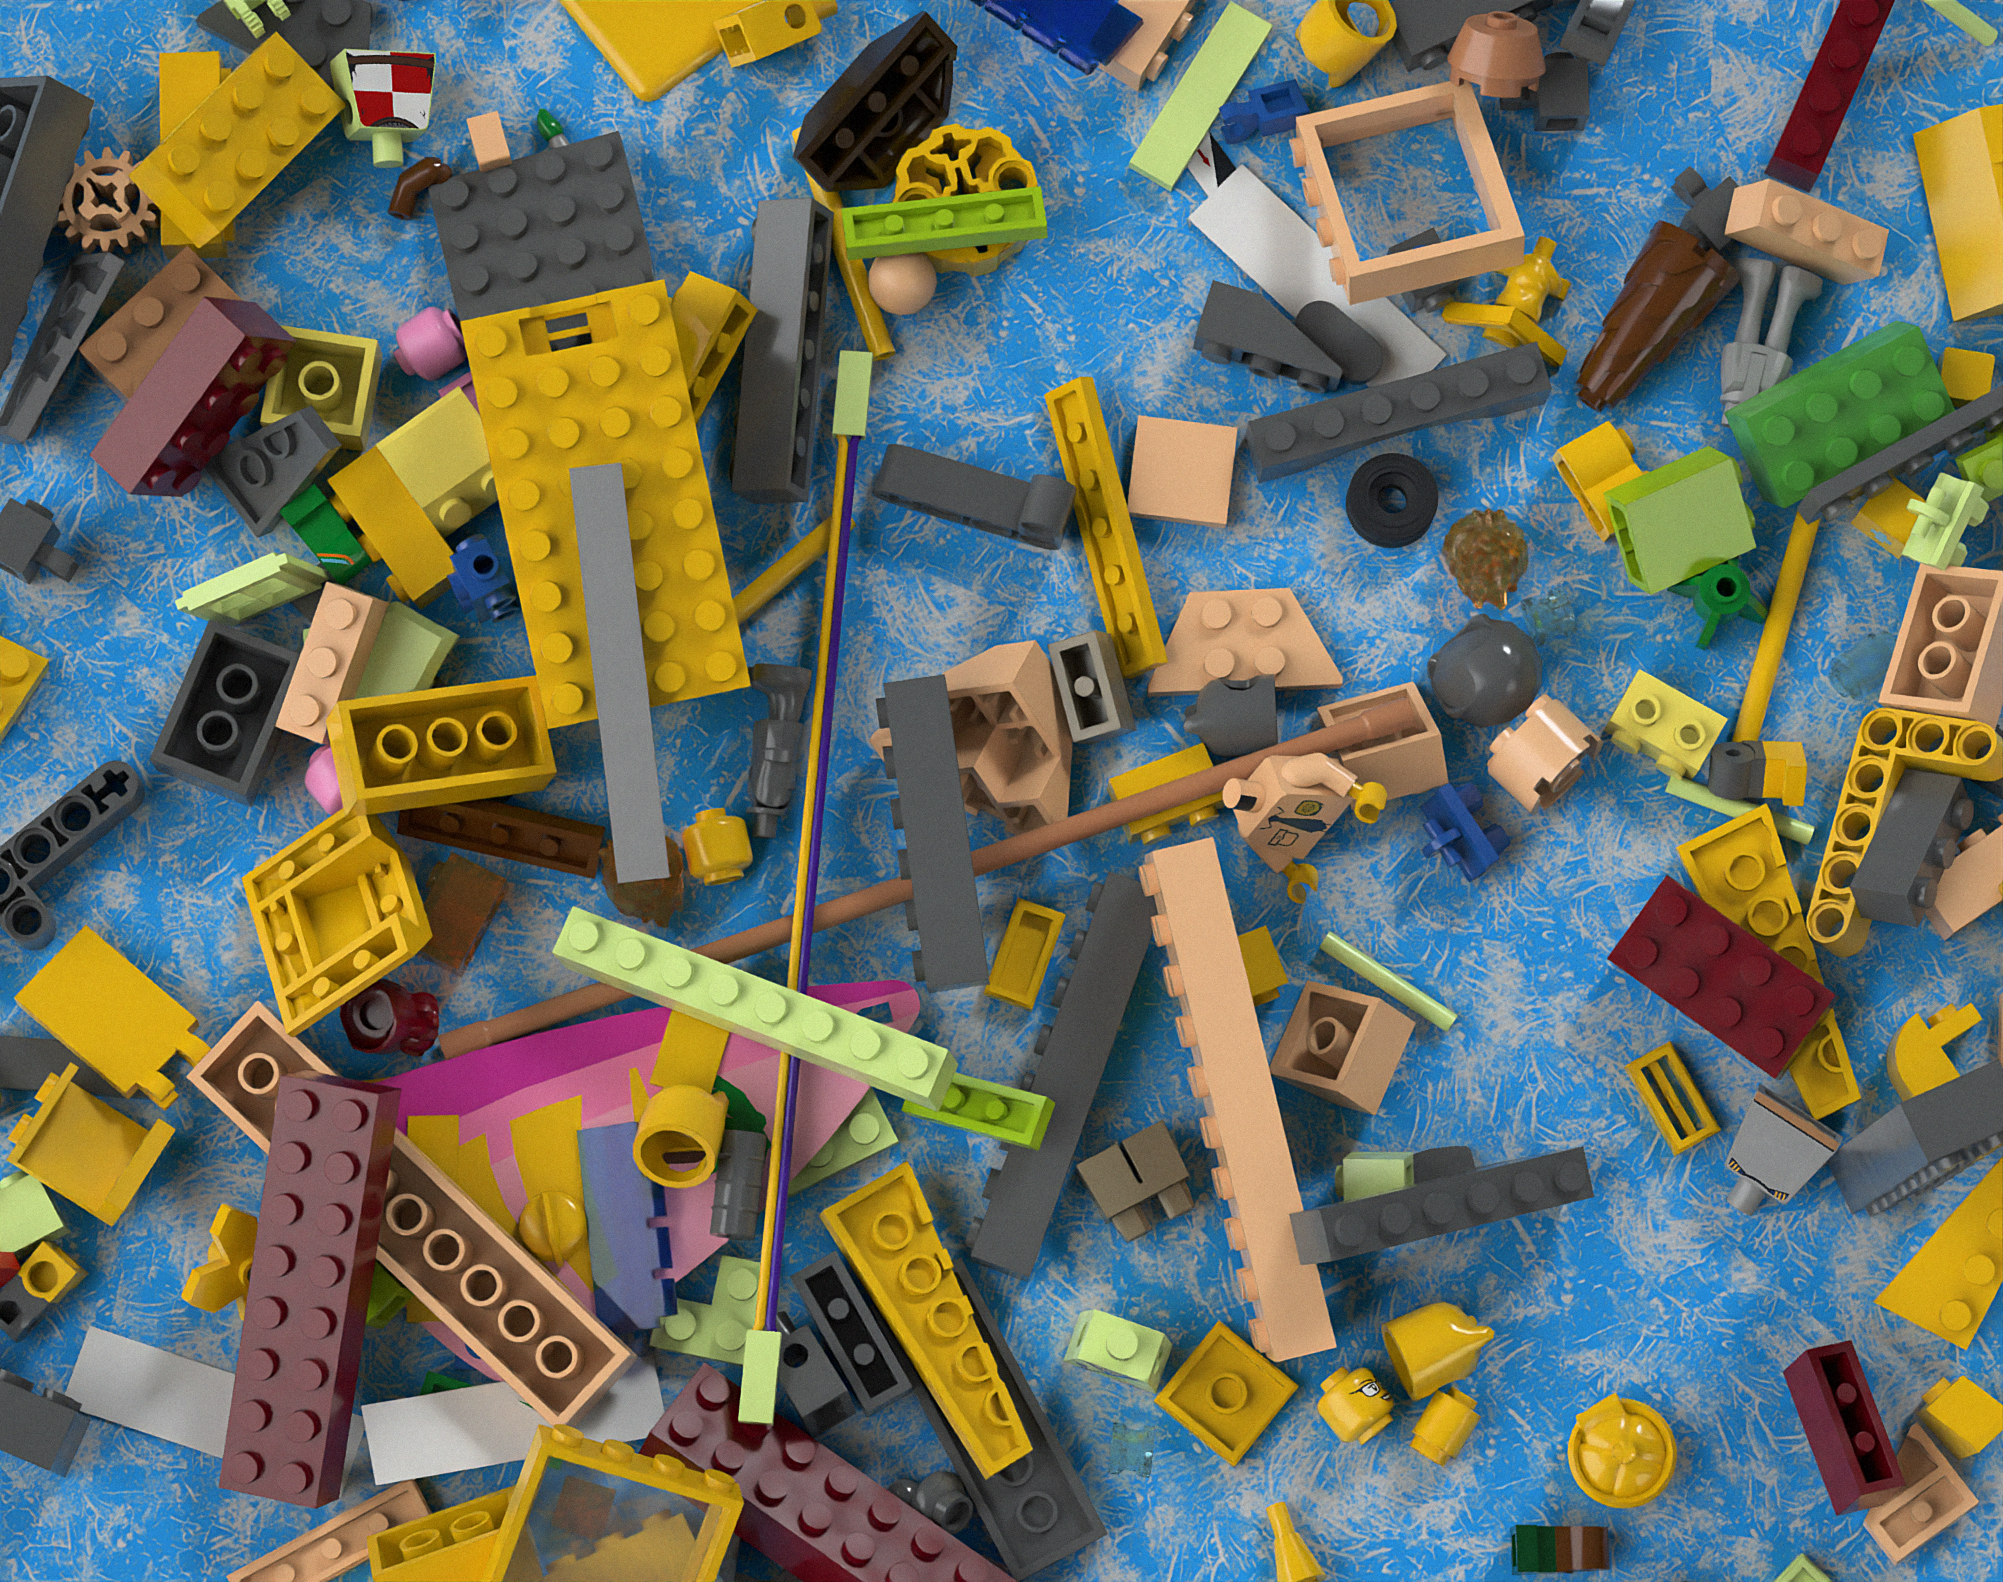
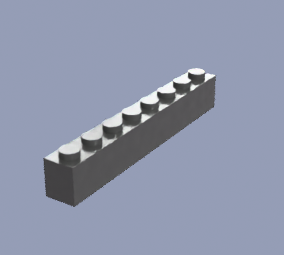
[964,871,1158,1282]

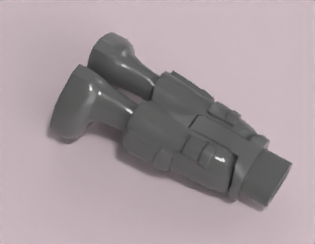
[746,663,812,839]

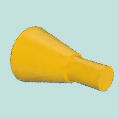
[1266,1502,1327,1582]

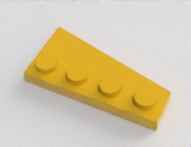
[1873,1156,2003,1351]

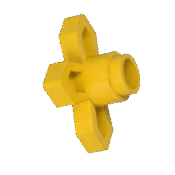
[181,1204,258,1321]

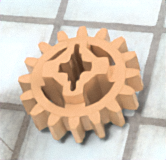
[57,147,160,255]

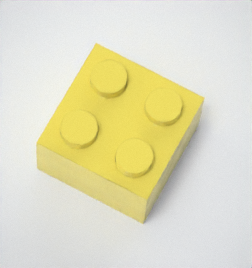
[260,325,383,452]

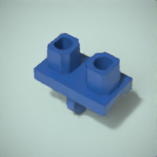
[1419,782,1511,883]

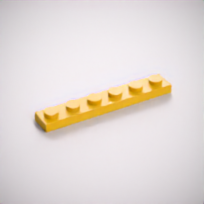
[1044,377,1169,679]

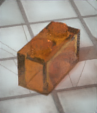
[416,852,510,978]

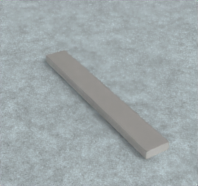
[569,463,670,883]

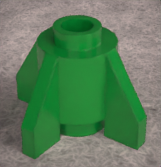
[1667,556,1768,650]

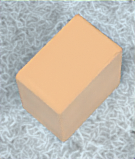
[466,111,512,173]

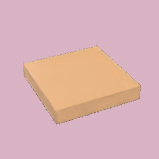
[1127,415,1238,528]

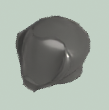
[1427,613,1542,728]

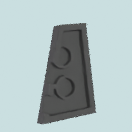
[204,406,341,538]

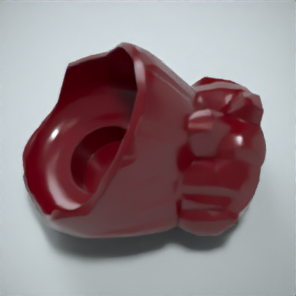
[339,978,439,1057]

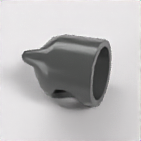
[1183,674,1278,758]

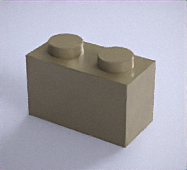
[1048,630,1137,745]

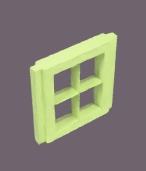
[175,552,329,627]

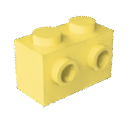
[1603,669,1728,780]

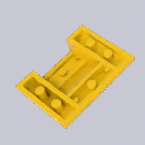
[241,808,433,1038]

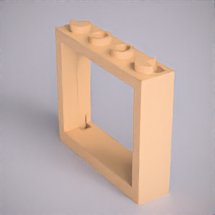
[1289,80,1525,305]

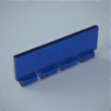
[969,0,1144,76]
[577,1121,678,1335]

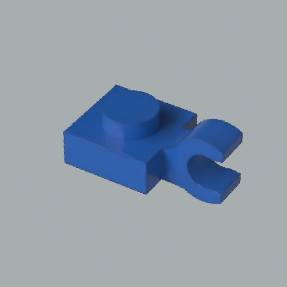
[1219,79,1310,144]

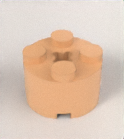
[1487,694,1603,815]

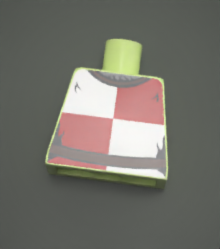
[330,49,436,168]

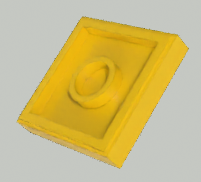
[1153,1320,1299,1468]

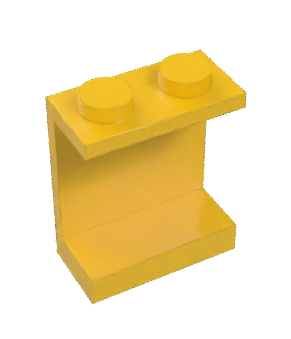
[6,1062,176,1227]

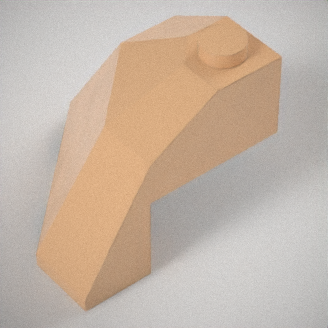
[869,640,1073,835]

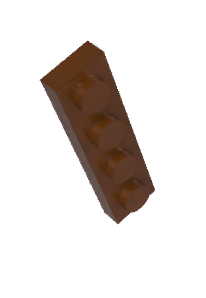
[397,799,606,879]

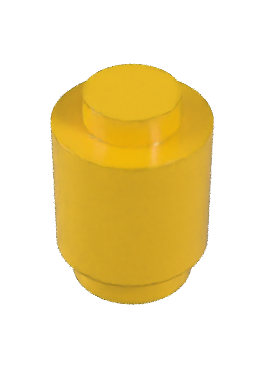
[1409,1386,1481,1468]

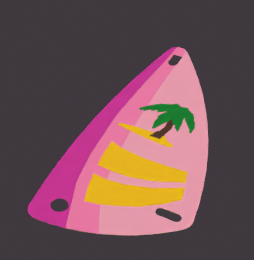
[374,980,920,1382]

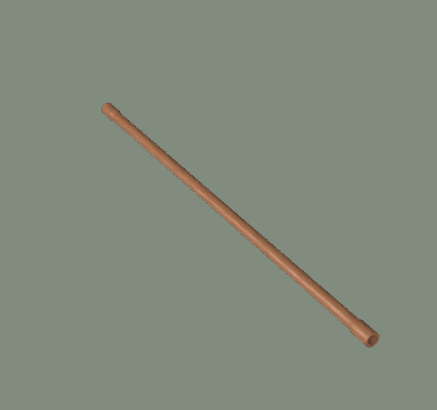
[438,697,1416,1061]

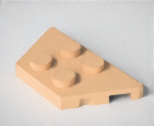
[1147,588,1343,697]

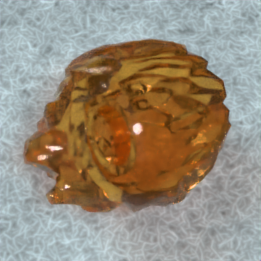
[1441,508,1529,611]
[598,835,684,928]

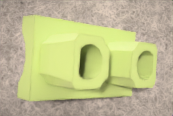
[1902,472,1989,571]

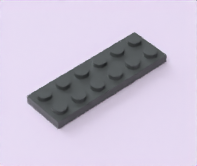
[869,1258,1108,1582]

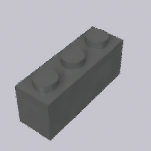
[1850,769,1974,927]
[790,1251,913,1418]

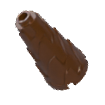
[1575,220,1741,413]

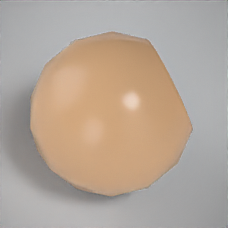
[868,252,937,315]

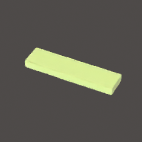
[1129,1,1273,192]

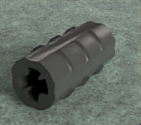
[710,1130,767,1240]

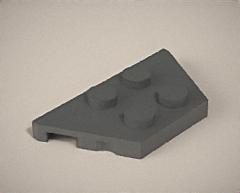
[196,0,373,92]

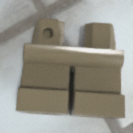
[1074,1120,1194,1244]

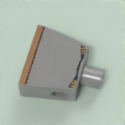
[1724,1084,1843,1216]

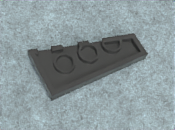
[0,252,125,444]

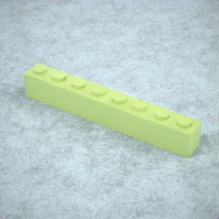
[552,906,959,1112]

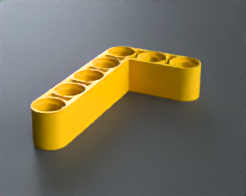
[1806,708,2003,957]

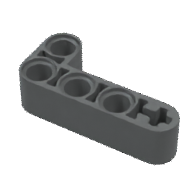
[873,444,1076,550]
[0,761,145,950]

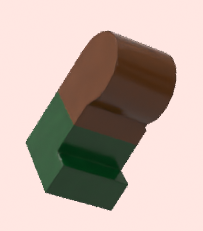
[1510,1525,1610,1575]

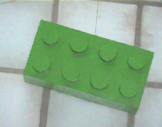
[1724,320,1955,509]

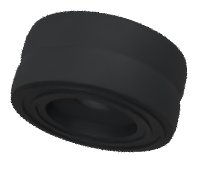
[1346,453,1438,548]

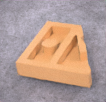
[1863,1423,1979,1566]

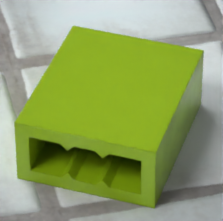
[1603,446,1757,595]

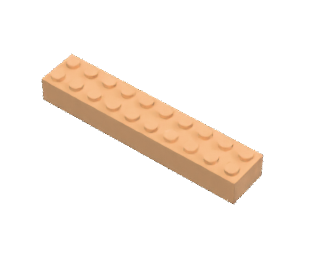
[1138,837,1337,1362]
[186,1000,639,1428]

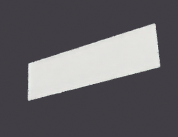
[1188,164,1447,388]
[65,1326,365,1498]
[361,1355,665,1486]

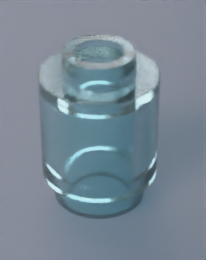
[1829,630,1897,701]

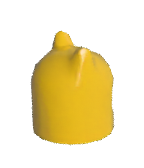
[1295,0,1397,88]
[633,1084,729,1189]
[1381,1302,1494,1401]

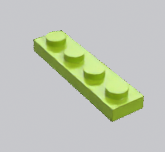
[841,186,1048,260]

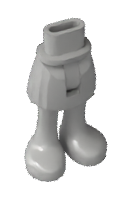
[1720,258,1823,429]

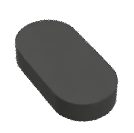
[1295,301,1384,385]

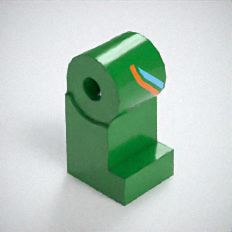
[278,484,373,585]

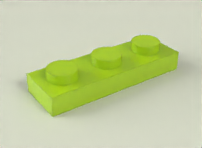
[901,1072,1056,1151]

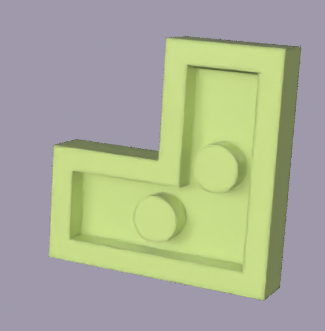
[649,1255,760,1367]

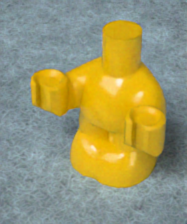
[1494,236,1571,325]

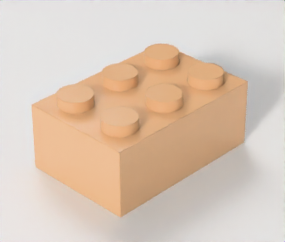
[1878,563,2003,731]

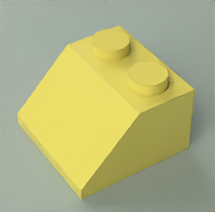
[376,386,498,538]

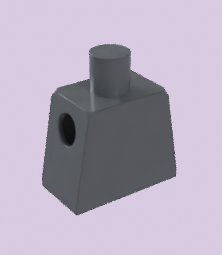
[762,1311,857,1438]

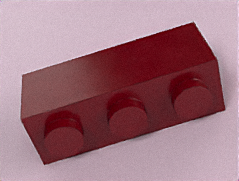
[1783,1340,1906,1516]

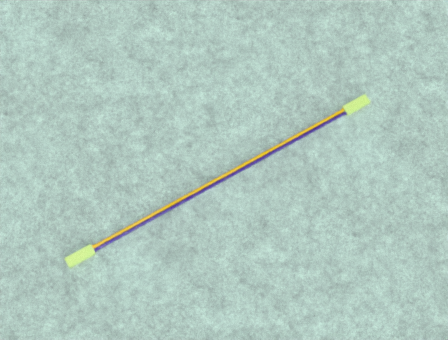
[738,350,873,1426]

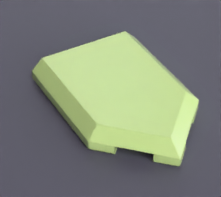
[303,601,460,699]

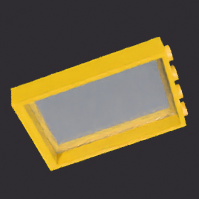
[481,1424,744,1582]

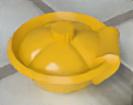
[1568,1392,1677,1509]

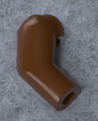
[387,157,452,221]

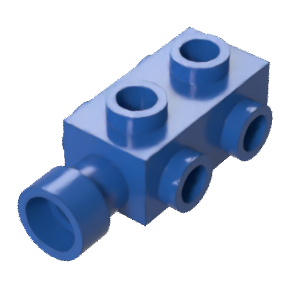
[447,534,520,624]

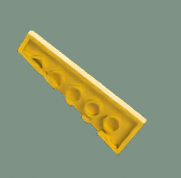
[1675,803,1861,1121]
[819,1161,1033,1480]

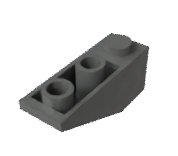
[1193,280,1343,393]

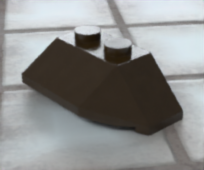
[793,11,958,192]

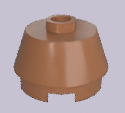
[1447,11,1546,98]

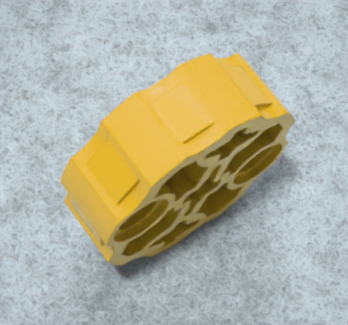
[892,123,1038,277]

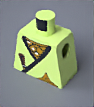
[1063,1309,1173,1394]

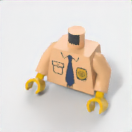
[1223,753,1387,904]

